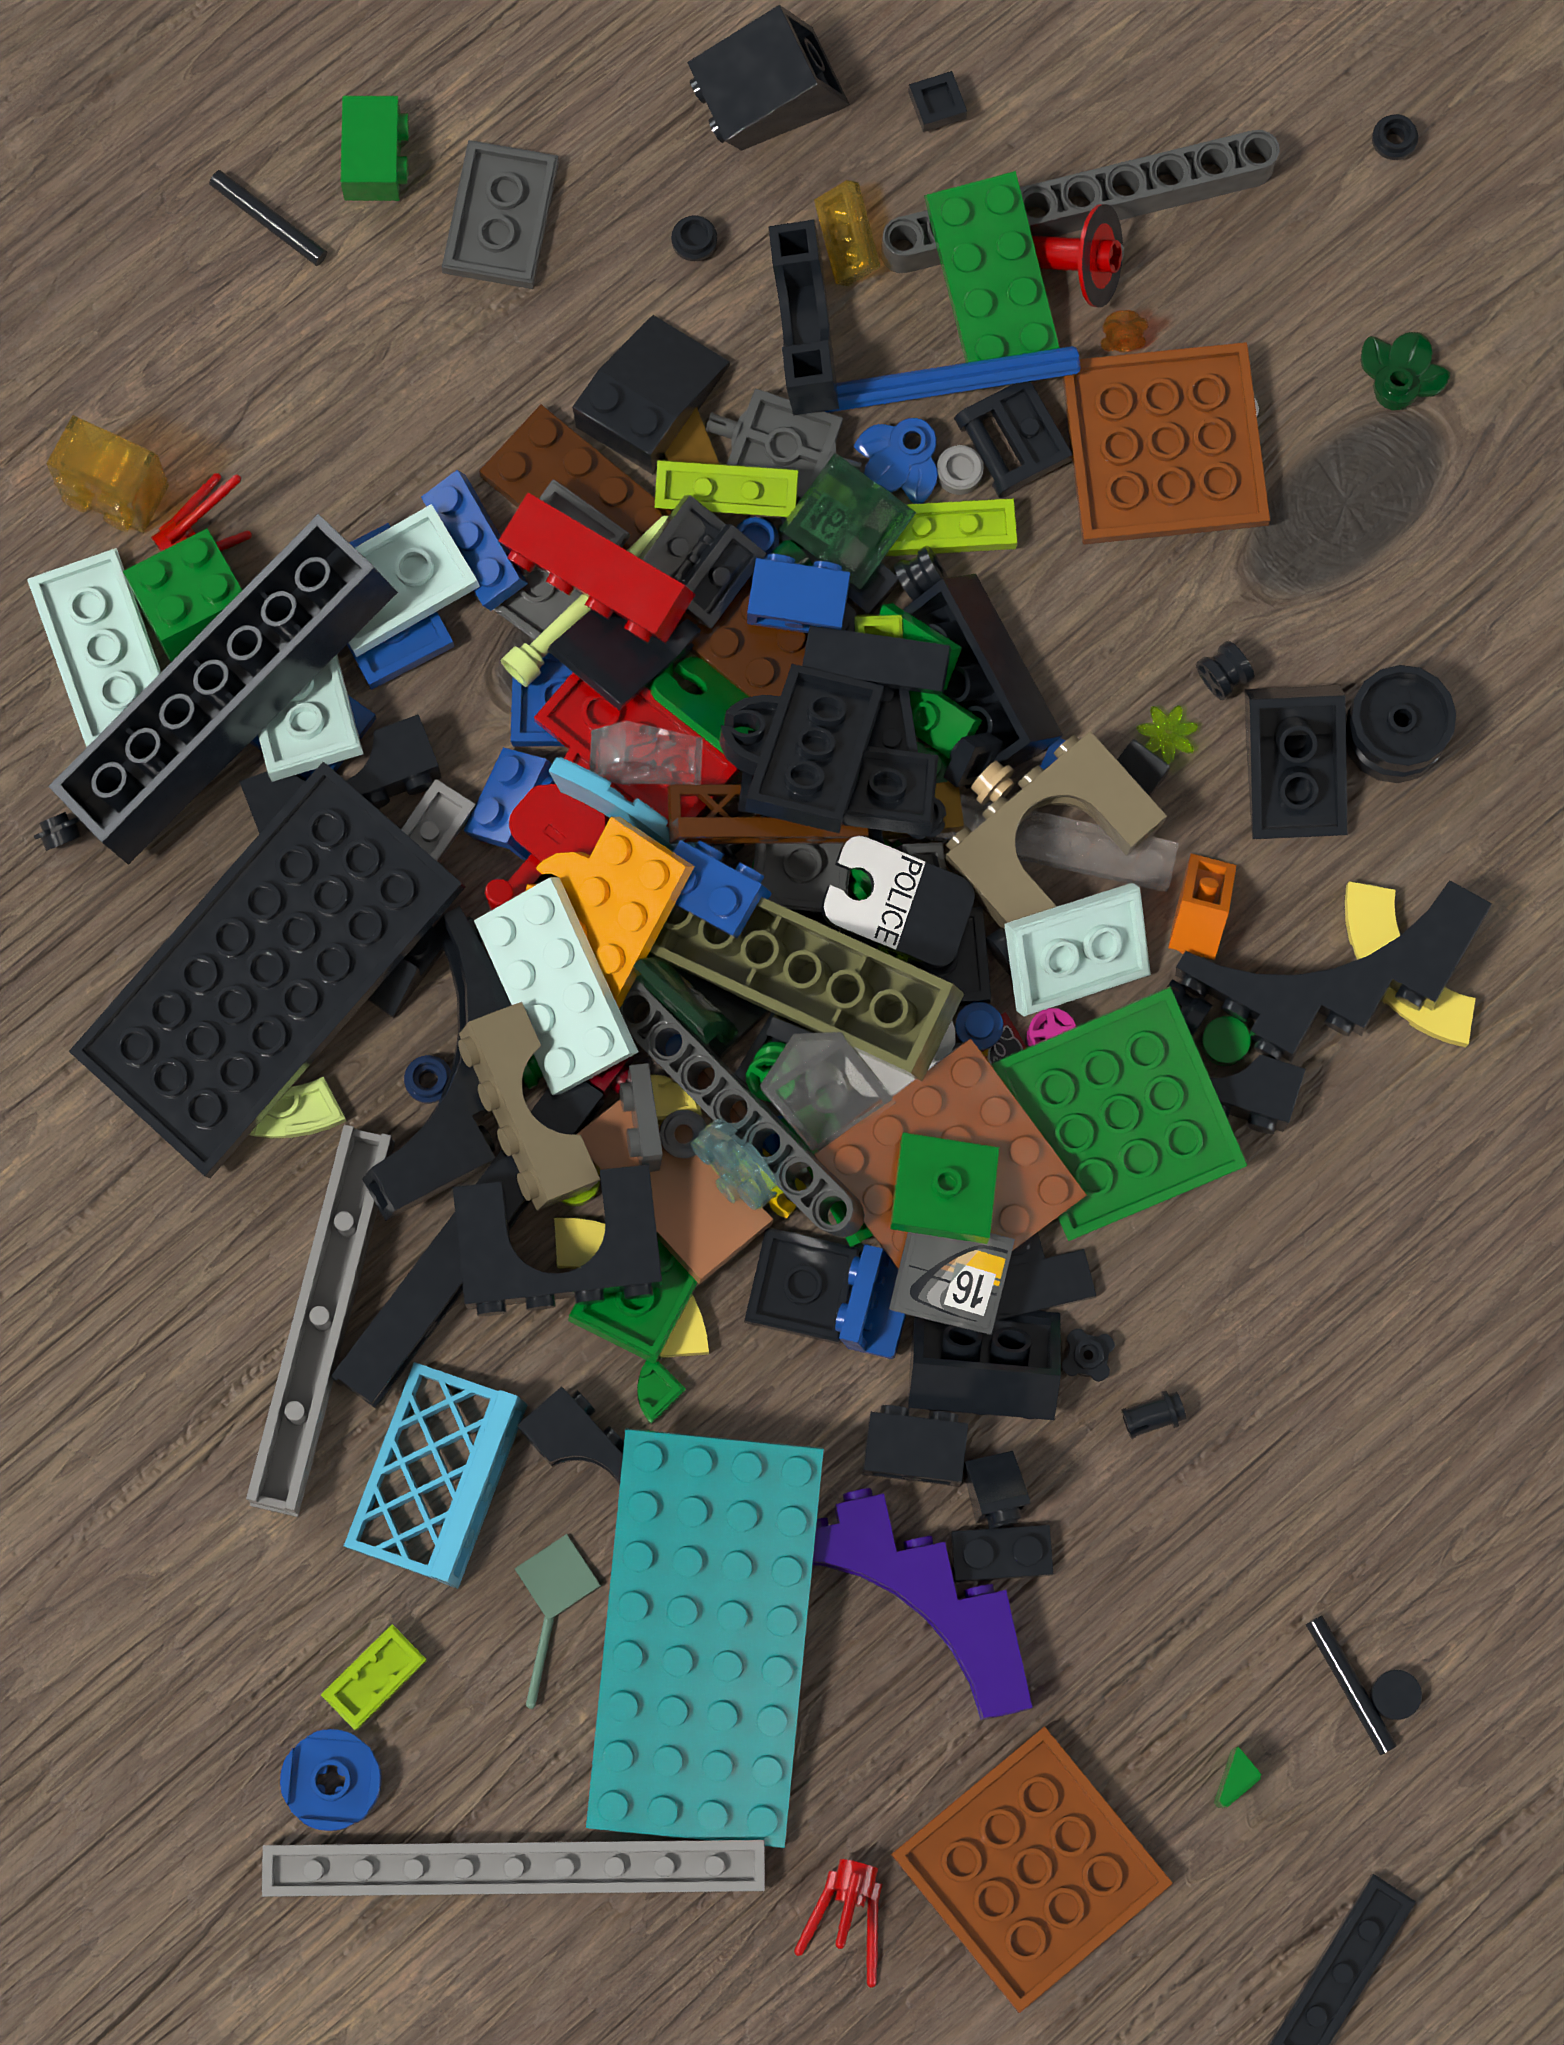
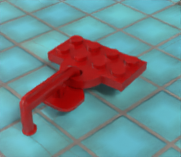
[485,672,740,910]

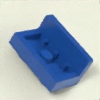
[464,747,556,860]
[674,840,772,939]
[835,1244,907,1359]

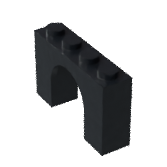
[452,1164,663,1316]

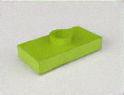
[321,1624,428,1731]

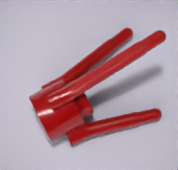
[151,473,252,551]
[794,1859,883,1988]

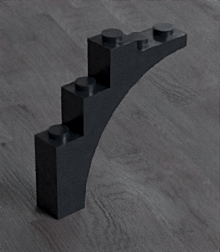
[1175,880,1492,1062]
[362,906,512,1221]

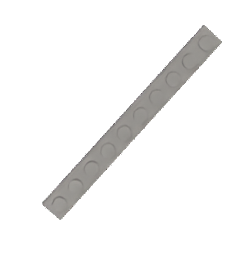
[262,1840,765,1897]

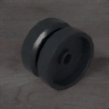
[1346,665,1456,783]

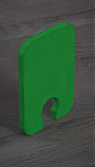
[650,657,754,754]

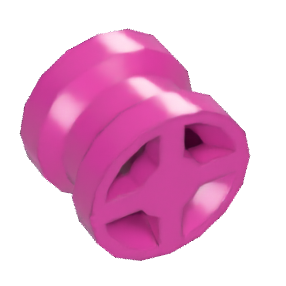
[1026,1008,1076,1046]

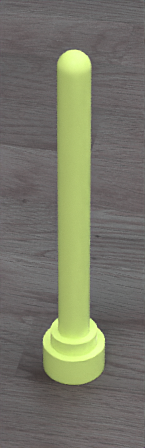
[501,516,669,687]

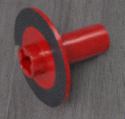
[1032,204,1124,308]

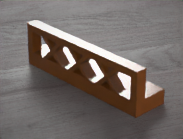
[667,784,868,844]

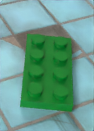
[924,171,1060,363]

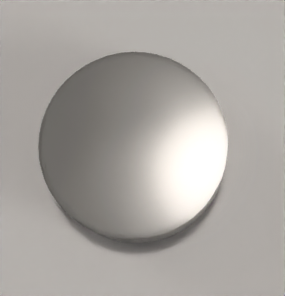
[937,445,983,495]

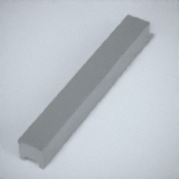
[246,1125,395,1517]

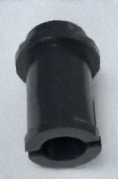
[1121,1390,1187,1439]

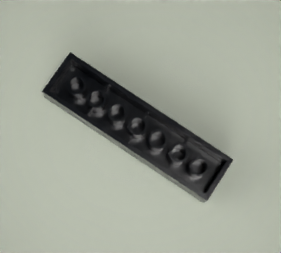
[48,514,398,865]

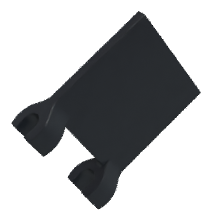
[547,610,702,711]

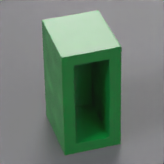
[340,96,409,201]

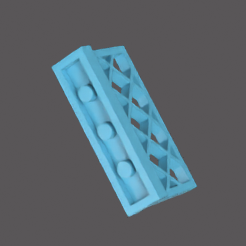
[344,1362,527,1589]

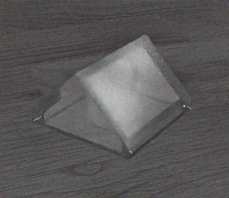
[760,1032,896,1154]

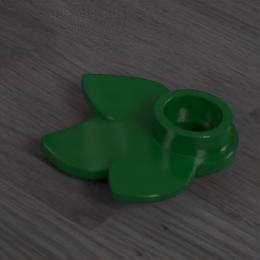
[1360,332,1450,410]

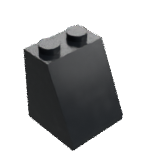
[687,5,850,151]

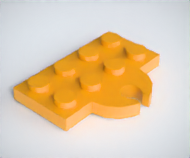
[526,817,695,1009]

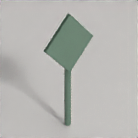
[514,1534,601,1709]

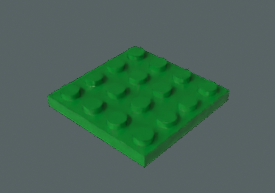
[991,986,1248,1241]

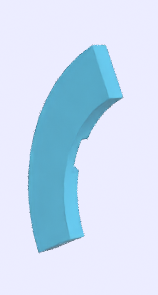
[549,757,696,852]

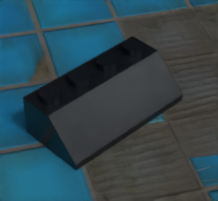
[903,574,1063,789]

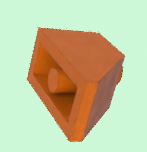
[1168,853,1237,960]

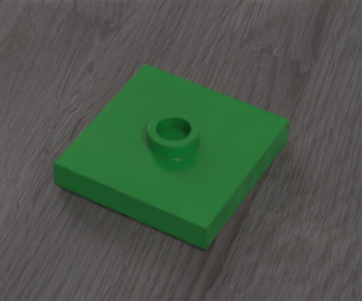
[890,1133,1000,1244]

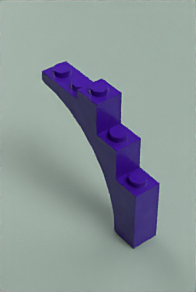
[812,1488,1032,1720]

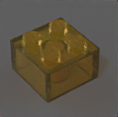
[46,415,169,534]

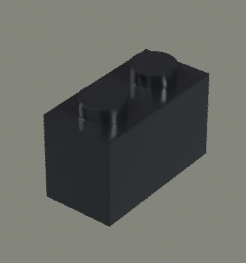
[862,1405,969,1487]

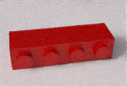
[498,492,695,643]

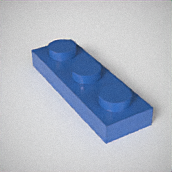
[421,470,528,611]

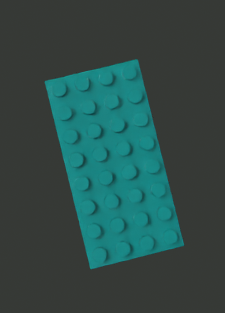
[586,1428,824,1848]

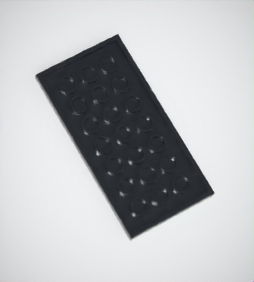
[69,762,466,1179]

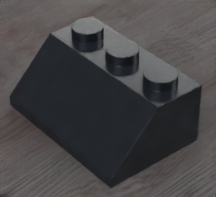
[908,1311,1061,1421]

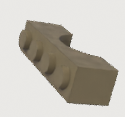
[458,1002,600,1211]

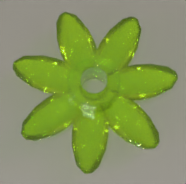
[1136,705,1198,764]

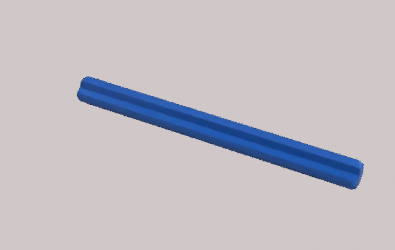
[824,346,1080,413]

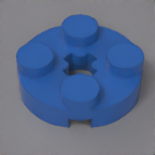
[280,1729,382,1831]

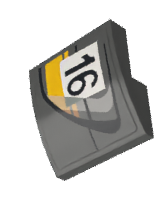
[889,1232,1015,1334]

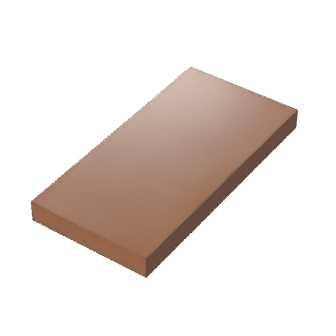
[576,1099,773,1284]

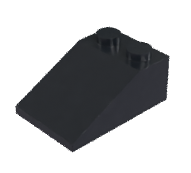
[572,315,730,475]
[1245,685,1348,839]

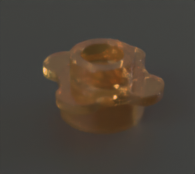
[1100,310,1149,352]

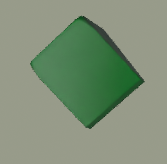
[1214,1746,1262,1809]

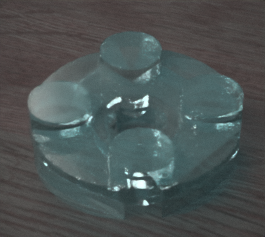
[691,1119,777,1210]

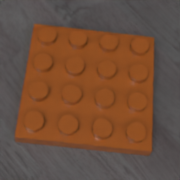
[1062,342,1270,545]
[814,1038,1086,1270]
[890,1726,1173,2013]

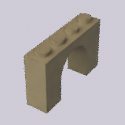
[945,731,1167,929]

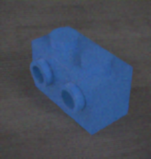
[747,554,850,633]

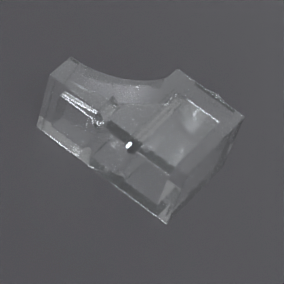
[590,721,703,785]

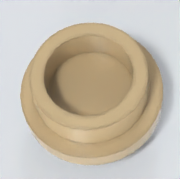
[971,760,1015,805]

